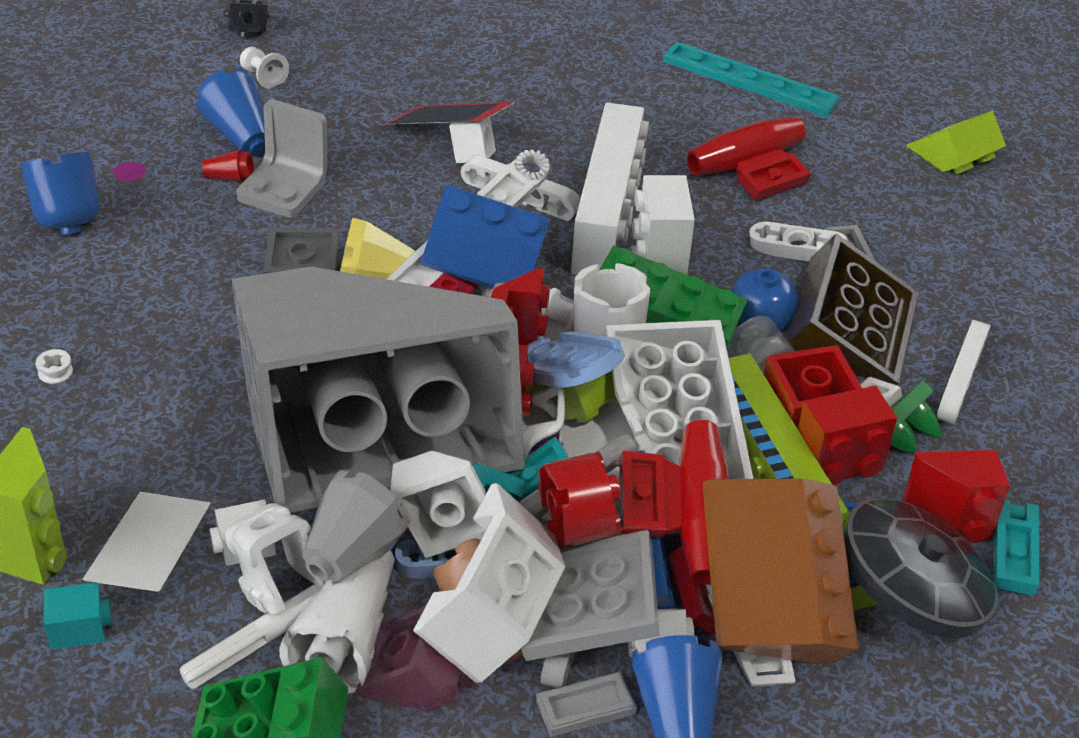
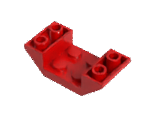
[491,269,550,417]

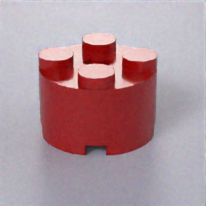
[538,452,622,548]

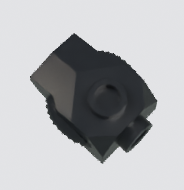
[223,0,270,37]

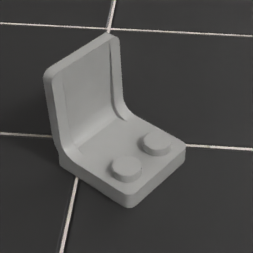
[236,99,327,218]

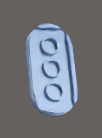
[527,331,625,388]

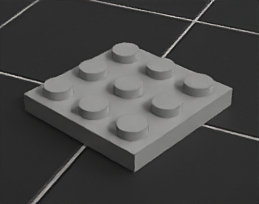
[521,530,660,661]

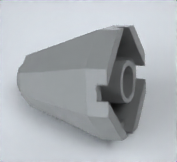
[302,470,410,582]

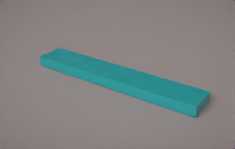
[663,42,840,117]

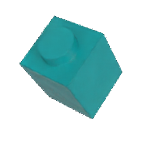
[44,582,113,650]

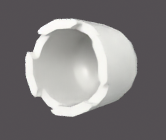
[574,263,650,336]

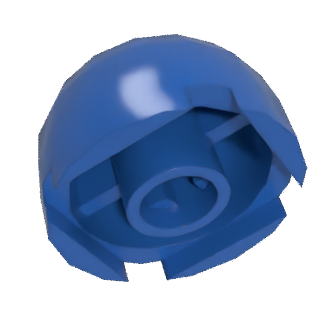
[731,269,799,335]

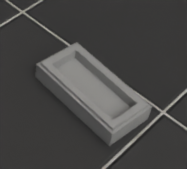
[536,672,637,737]

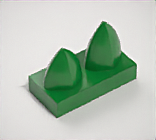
[890,380,942,452]

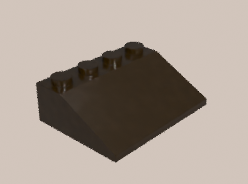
[784,233,919,385]

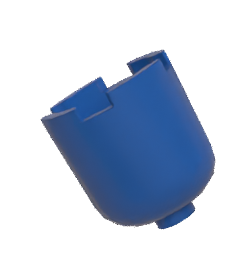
[21,151,100,235]

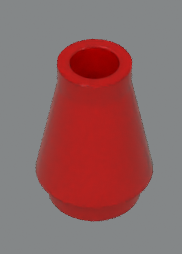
[202,149,254,182]

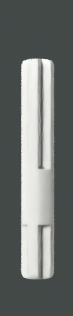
[180,584,323,689]

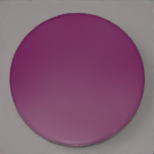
[113,162,146,181]

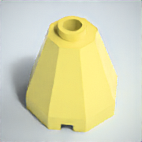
[340,218,415,279]

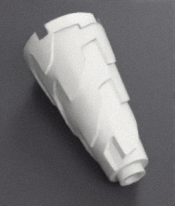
[279,550,395,694]

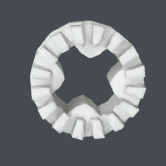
[35,349,73,384]

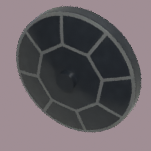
[842,498,998,638]

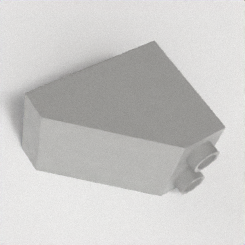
[232,266,525,513]

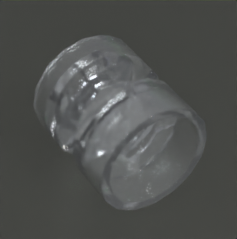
[732,316,795,373]

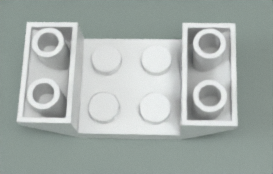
[413,483,565,683]

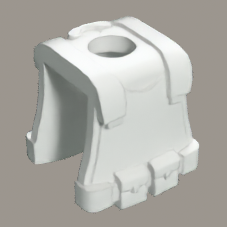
[225,503,327,614]

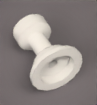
[240,47,289,89]

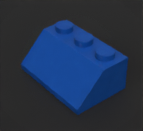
[420,184,550,289]

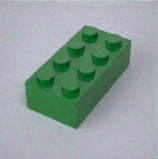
[599,245,748,349]

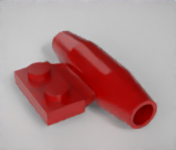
[686,117,811,201]
[619,420,729,585]

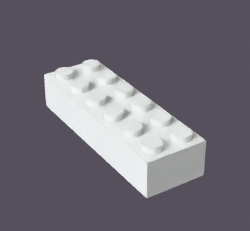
[571,103,649,274]

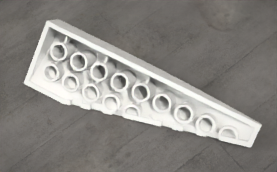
[605,320,795,687]

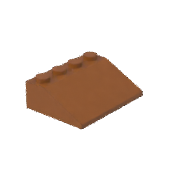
[702,478,858,664]

